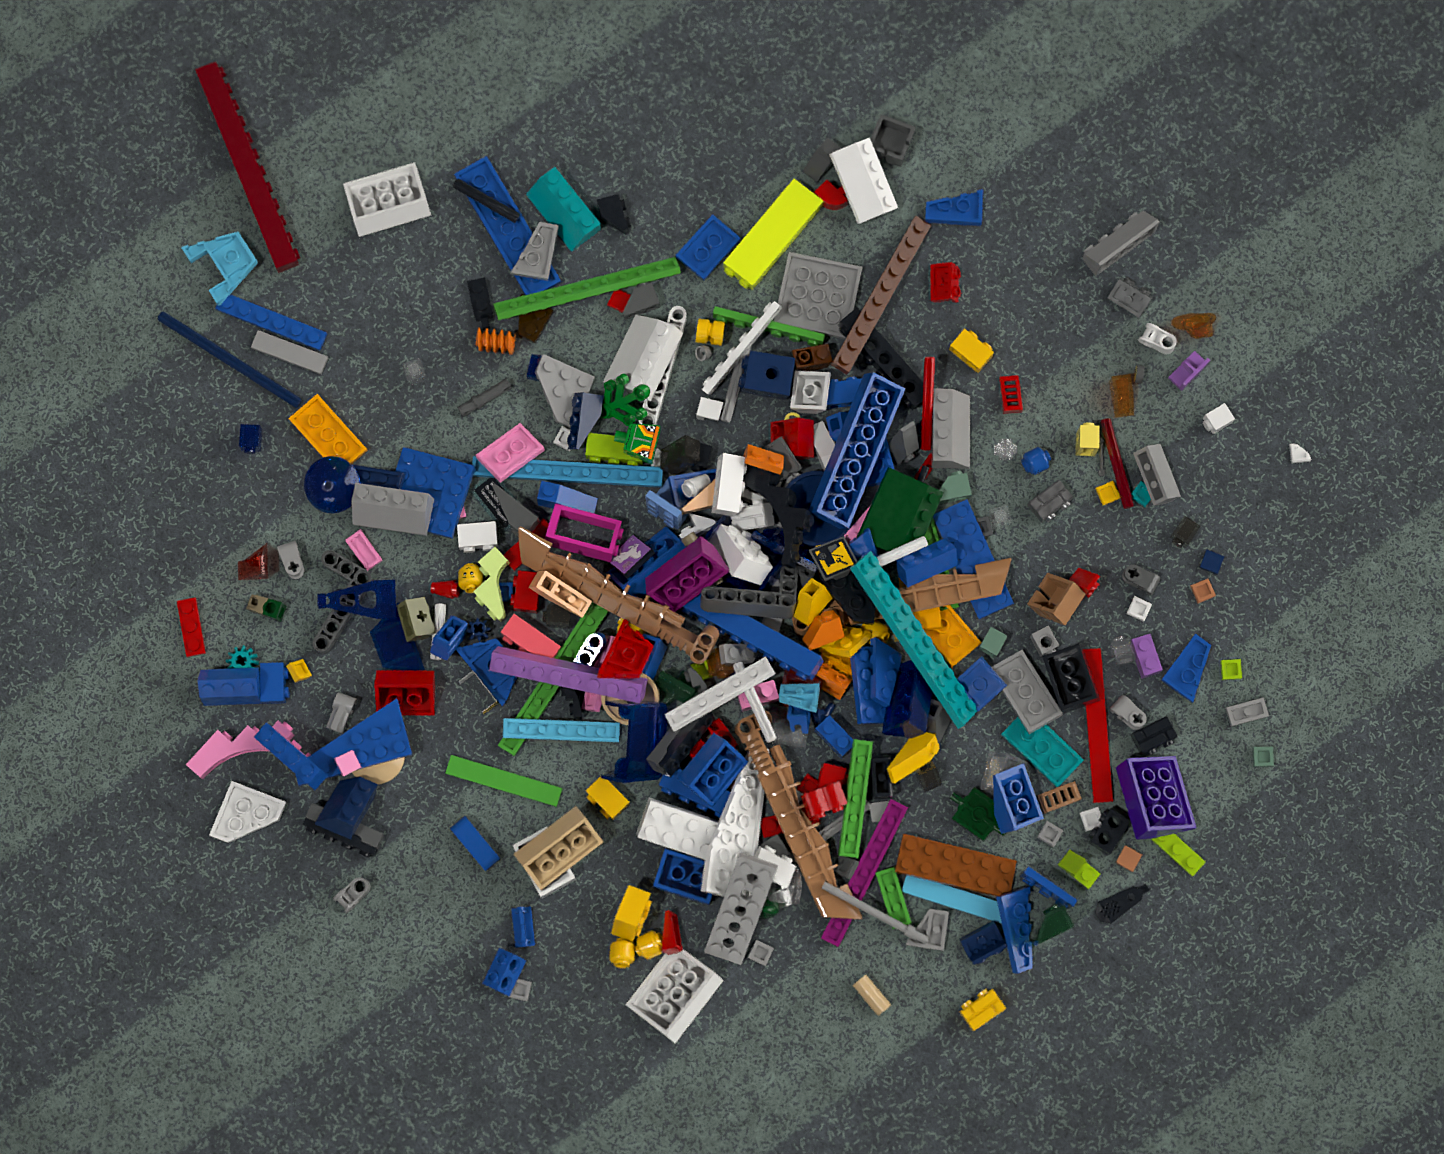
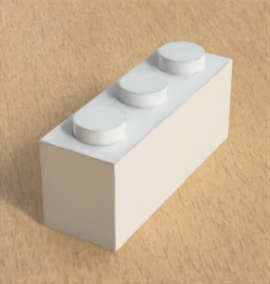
[711,453,747,517]

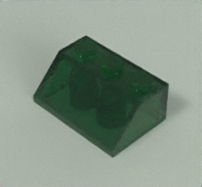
[1032,904,1075,947]

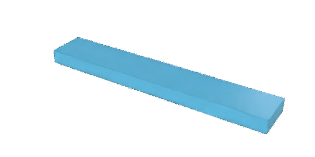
[503,718,620,742]
[902,875,1002,924]

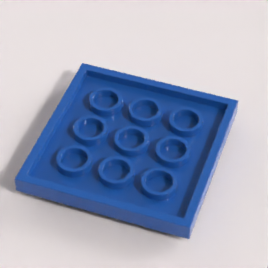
[395,447,476,539]

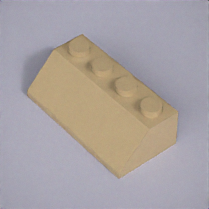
[514,806,603,890]

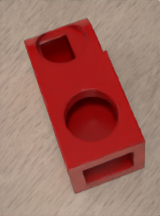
[707,718,739,750]

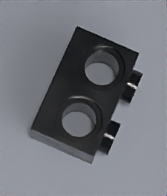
[1088,809,1131,855]

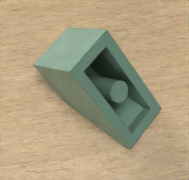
[939,471,972,504]

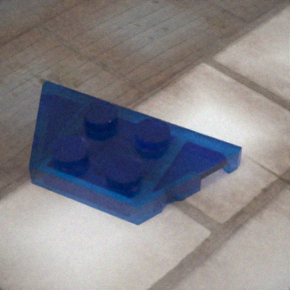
[750,527,818,573]
[370,602,425,671]

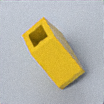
[794,578,833,626]

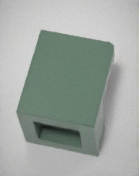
[979,627,1007,658]

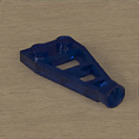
[317,580,396,619]

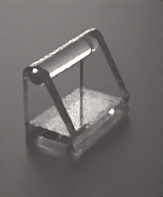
[768,865,802,904]

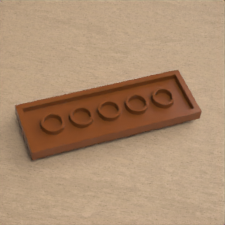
[895,834,1017,897]

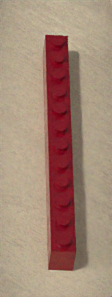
[195,61,300,273]

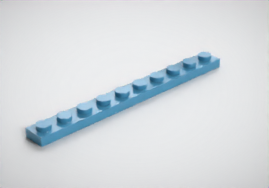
[472,456,663,488]

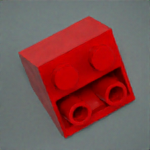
[770,418,814,460]

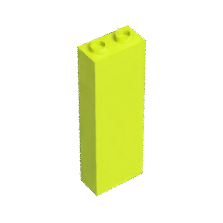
[723,179,823,290]

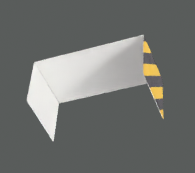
[459,671,498,715]

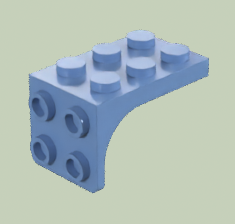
[645,479,689,530]

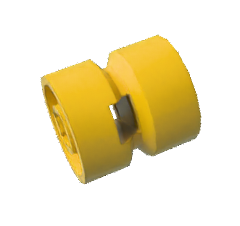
[695,318,725,346]

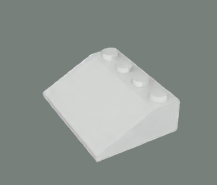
[343,163,431,237]
[603,315,683,401]
[626,949,723,1043]

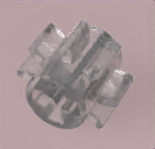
[994,439,1017,461]

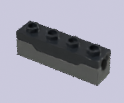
[647,711,715,778]
[302,803,385,858]

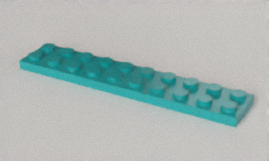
[850,551,977,729]

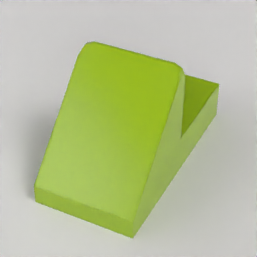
[1058,850,1100,889]

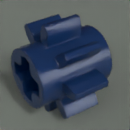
[466,618,491,642]

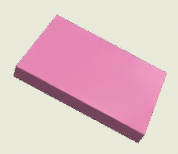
[476,423,545,483]

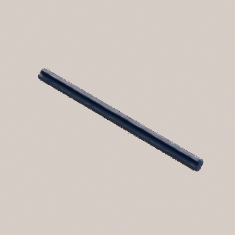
[157,311,302,408]

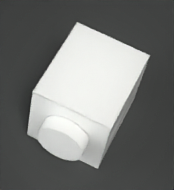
[1203,403,1235,434]

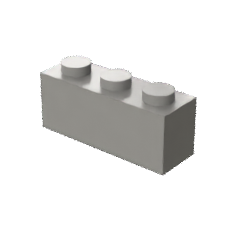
[1133,444,1181,506]

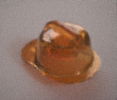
[1171,313,1216,339]

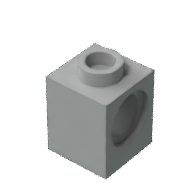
[1030,625,1059,657]

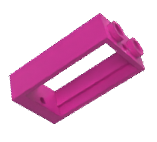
[545,503,624,562]

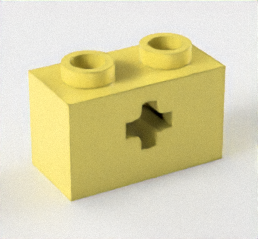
[1076,422,1099,456]

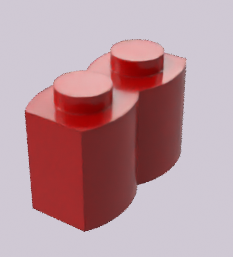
[801,782,848,820]

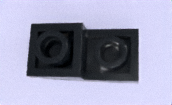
[561,686,582,720]

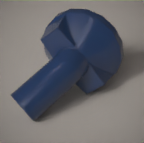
[811,703,835,726]

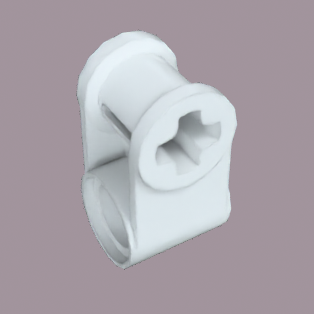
[1138,323,1176,354]

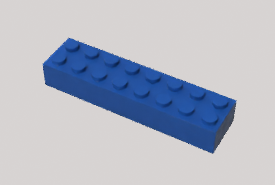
[809,372,905,529]

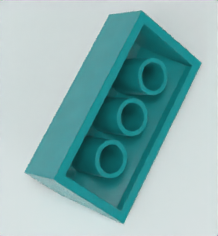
[526,167,601,252]

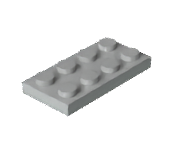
[991,650,1063,734]

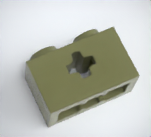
[396,597,435,642]

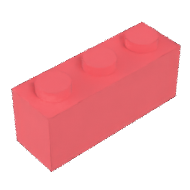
[501,614,561,658]

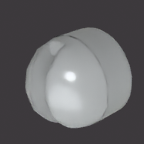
[695,345,712,361]

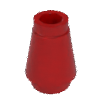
[431,580,460,599]

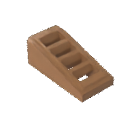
[1037,781,1082,814]

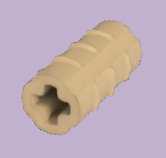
[853,975,891,1016]

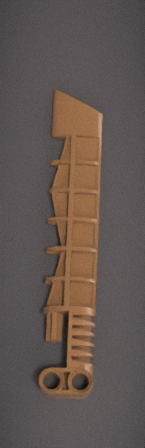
[518,526,719,664]
[792,558,1011,638]
[735,711,862,919]

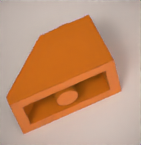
[802,610,845,650]

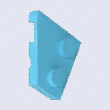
[779,684,820,712]

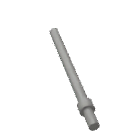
[822,882,929,944]

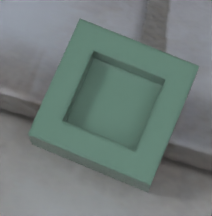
[1252,747,1274,767]

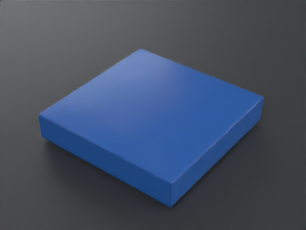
[957,657,1007,712]

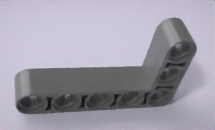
[313,550,373,654]
[700,565,798,619]

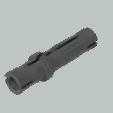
[457,378,512,417]

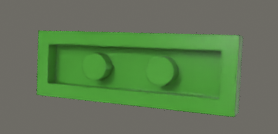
[875,867,911,929]

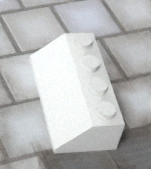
[830,138,898,224]

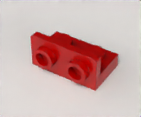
[930,262,961,303]

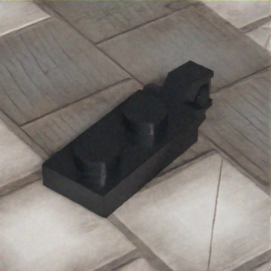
[467,277,493,330]

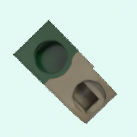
[246,594,287,622]

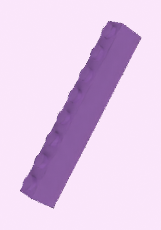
[489,646,647,703]

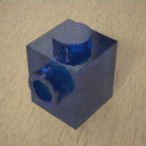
[239,424,262,454]

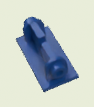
[512,907,535,948]

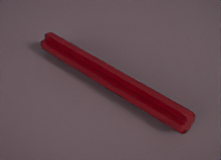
[1100,418,1134,509]

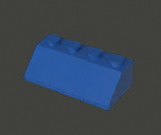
[606,527,686,598]

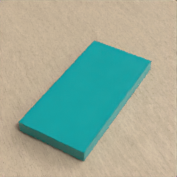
[1001,717,1084,788]

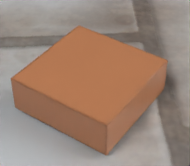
[1190,579,1216,604]
[1115,845,1142,872]

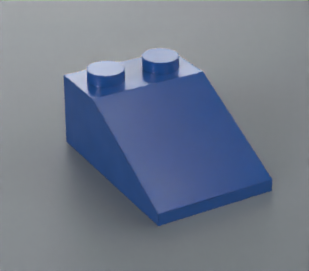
[993,763,1044,834]

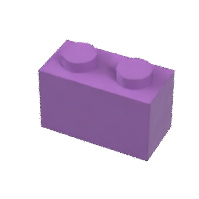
[1129,634,1163,679]

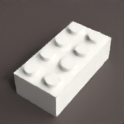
[636,797,719,860]

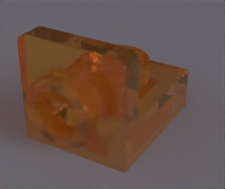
[707,648,734,679]

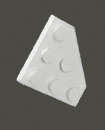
[209,781,287,843]

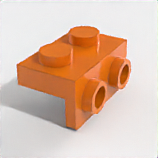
[743,444,784,475]
[807,663,852,700]

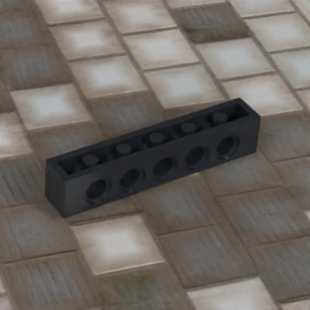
[838,307,923,410]

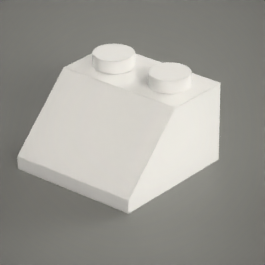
[790,371,831,414]
[754,845,796,888]

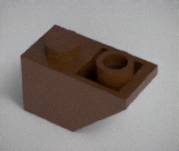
[791,344,832,371]

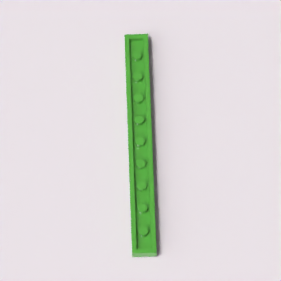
[493,257,680,320]
[498,602,609,757]

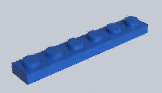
[215,295,327,351]

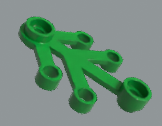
[600,374,650,426]

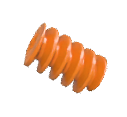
[476,327,516,355]

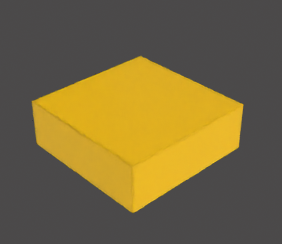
[1095,481,1121,506]
[286,659,312,683]

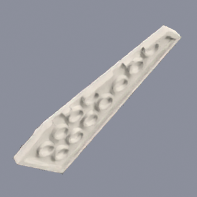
[701,749,770,897]

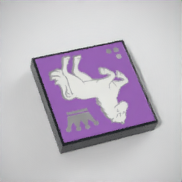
[608,534,655,579]

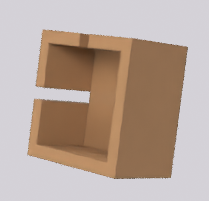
[1027,573,1085,625]

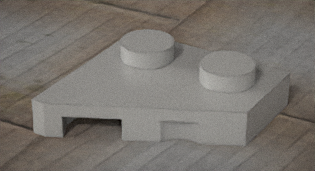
[906,909,949,951]

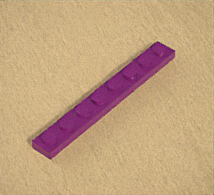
[820,799,908,947]

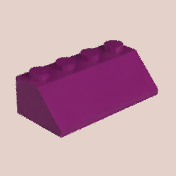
[645,536,729,612]

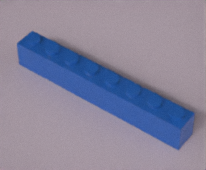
[681,593,824,681]

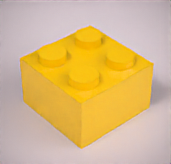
[611,885,652,942]

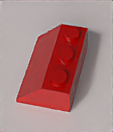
[374,670,435,716]

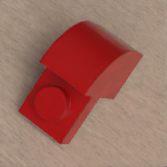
[814,180,848,210]

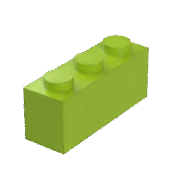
[585,433,643,466]

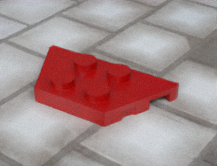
[597,619,654,679]

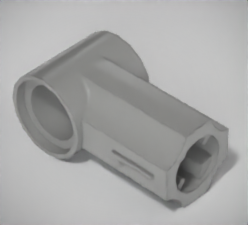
[326,692,357,733]

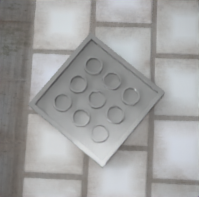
[774,252,862,340]

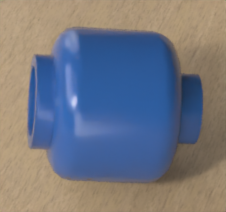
[1021,447,1051,475]

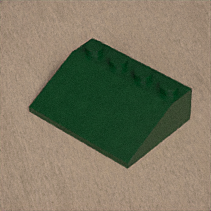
[857,467,944,552]

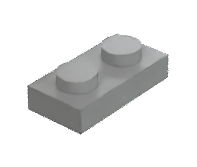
[719,644,755,664]
[1225,698,1269,727]

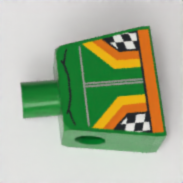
[614,424,661,465]

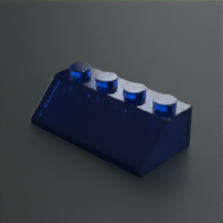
[882,660,932,738]

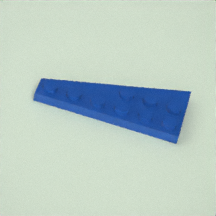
[295,698,412,786]

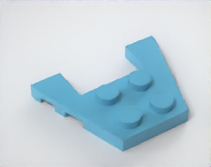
[181,232,258,306]

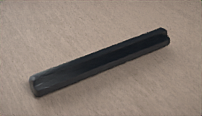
[453,178,520,223]

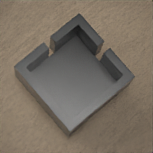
[870,114,916,168]

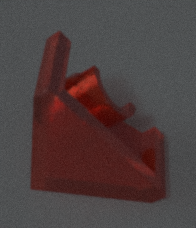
[238,543,268,580]

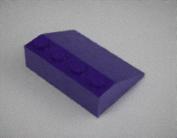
[1116,756,1197,840]

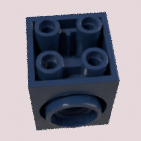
[738,350,795,400]

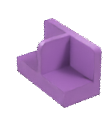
[1168,351,1210,391]

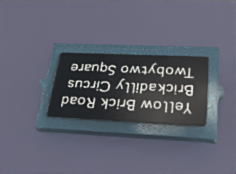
[469,477,518,533]

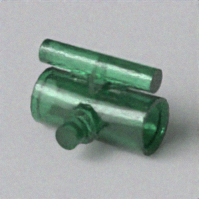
[655,670,697,706]

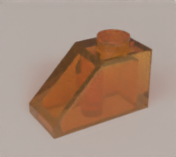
[1109,374,1134,418]

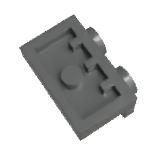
[1108,277,1153,318]

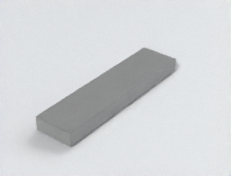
[251,330,328,375]

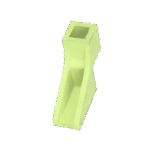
[473,547,510,622]

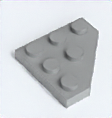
[535,354,595,428]

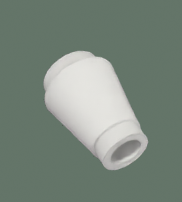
[681,474,710,498]

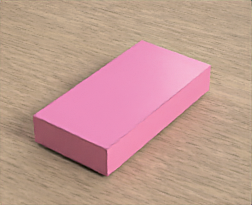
[345,529,383,571]

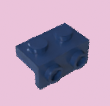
[959,921,1008,965]

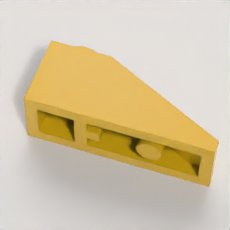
[887,730,940,783]

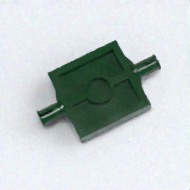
[949,787,1006,841]

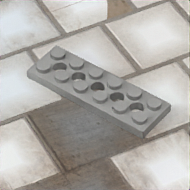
[704,852,778,965]

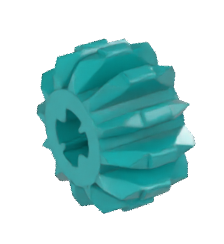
[226,646,259,669]

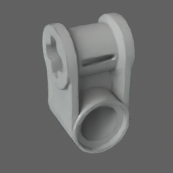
[277,540,304,579]
[1109,695,1147,730]
[333,877,371,913]

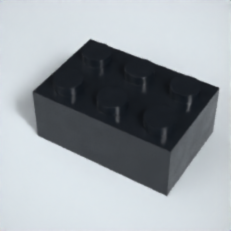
[1042,643,1101,714]

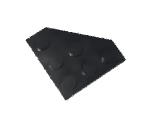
[819,571,875,625]

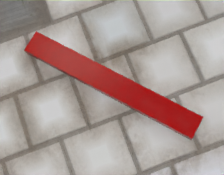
[1083,648,1113,803]

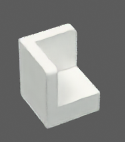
[696,397,723,421]

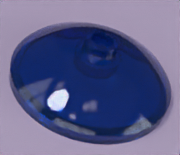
[304,456,360,514]

